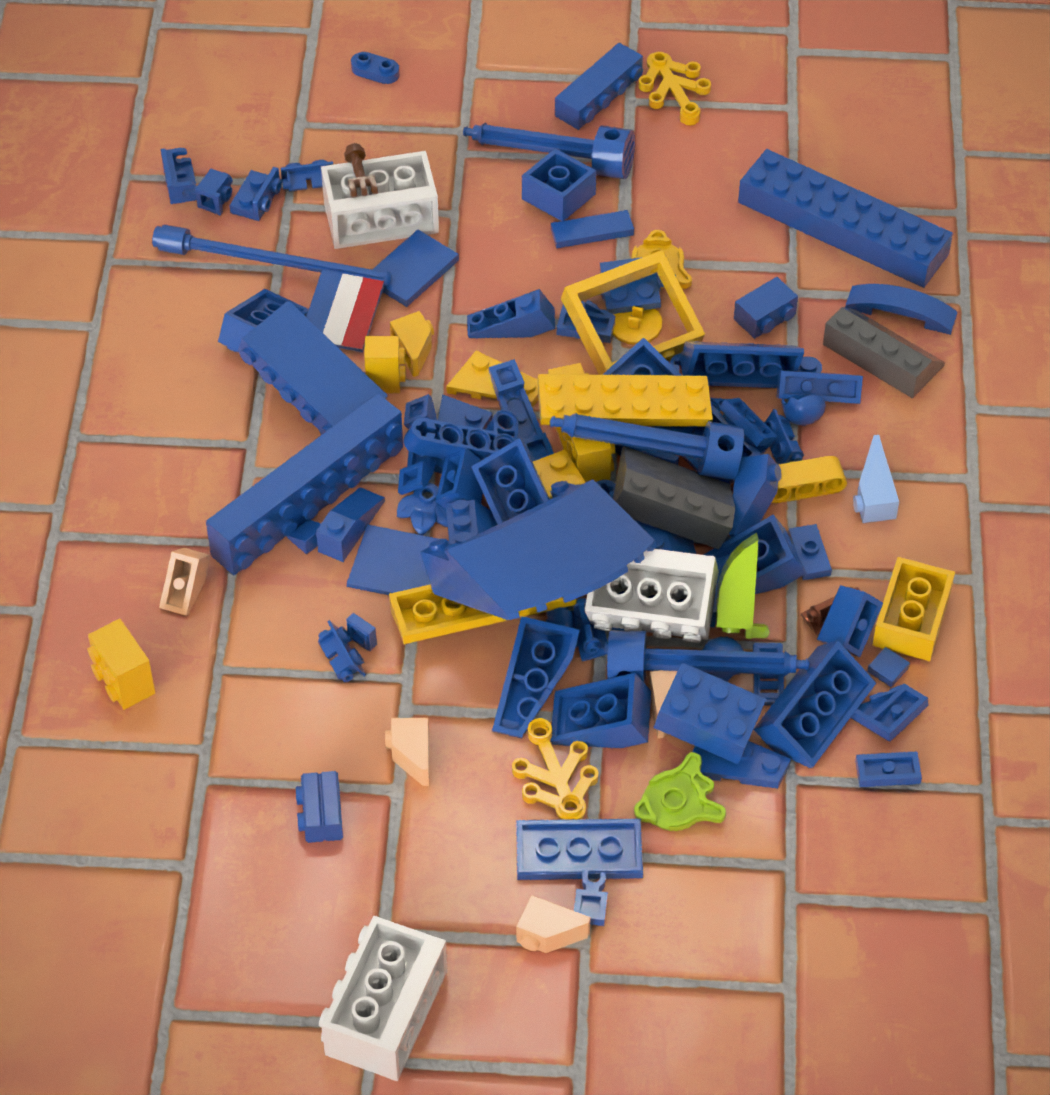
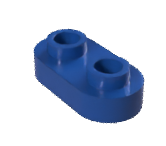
[351,52,400,84]

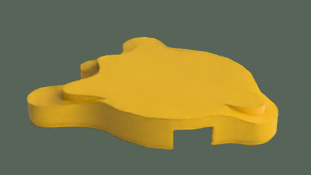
[631,230,692,289]

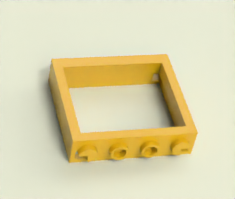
[561,250,705,375]

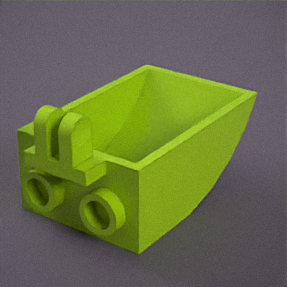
[716,532,770,639]

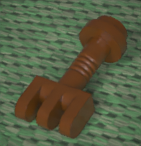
[344,143,378,198]

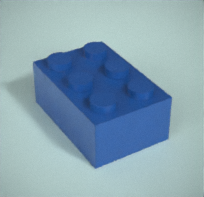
[654,662,766,764]

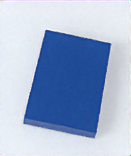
[372,229,459,307]

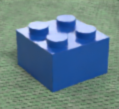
[522,149,596,222]

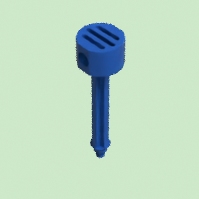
[463,123,635,179]
[550,413,744,481]
[607,630,810,683]

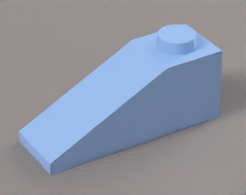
[853,435,899,523]

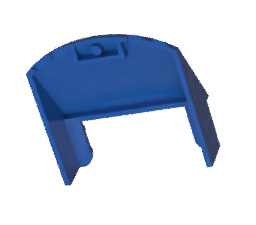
[420,479,656,620]

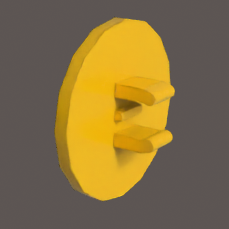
[612,306,663,345]

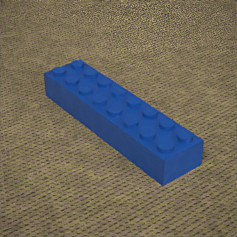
[738,149,953,288]
[206,393,403,576]

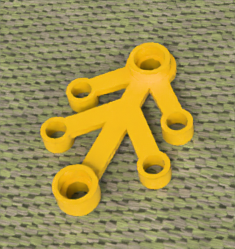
[639,52,711,125]
[512,718,599,820]

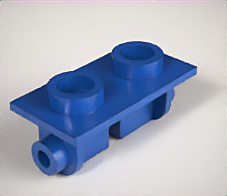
[281,160,333,192]
[764,409,804,465]
[572,598,608,662]
[318,620,366,682]

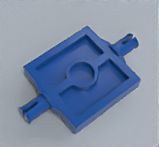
[597,257,676,314]

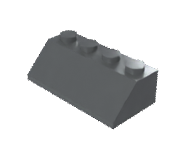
[823,307,945,398]

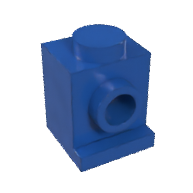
[195,168,233,216]

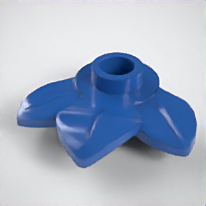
[397,483,448,535]

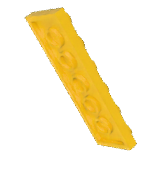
[537,374,713,427]

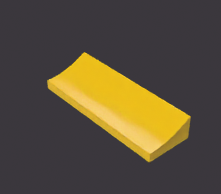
[389,584,576,644]

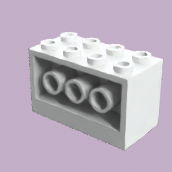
[321,151,439,249]
[585,549,719,643]
[319,916,447,1081]

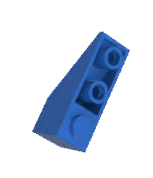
[467,289,555,338]

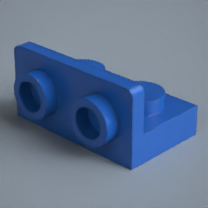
[229,167,282,221]
[718,398,778,455]

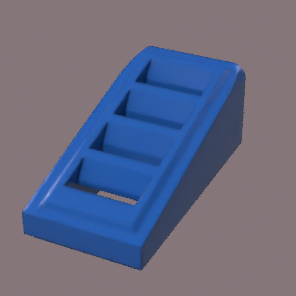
[752,643,784,706]

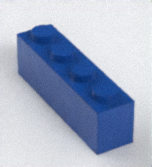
[555,42,643,130]

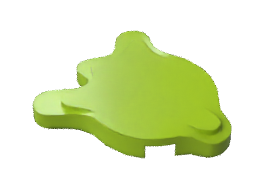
[634,752,726,831]

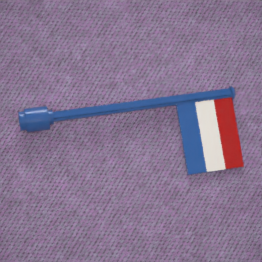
[152,224,392,352]

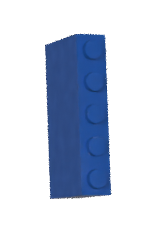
[237,300,388,435]

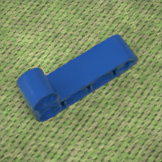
[403,409,518,460]

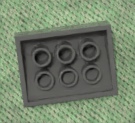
[613,446,735,550]

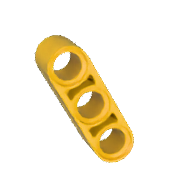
[771,456,847,503]

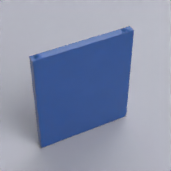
[347,524,449,595]

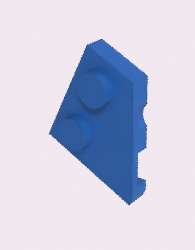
[557,300,616,343]
[851,684,929,742]

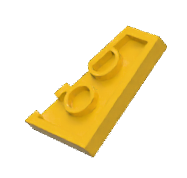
[446,350,539,408]

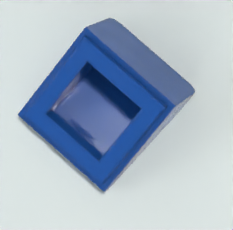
[287,520,321,555]

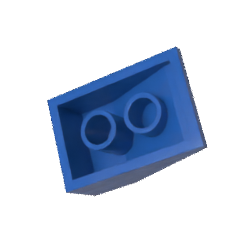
[218,289,309,352]
[703,514,807,594]
[550,673,651,748]

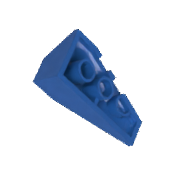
[492,616,580,739]

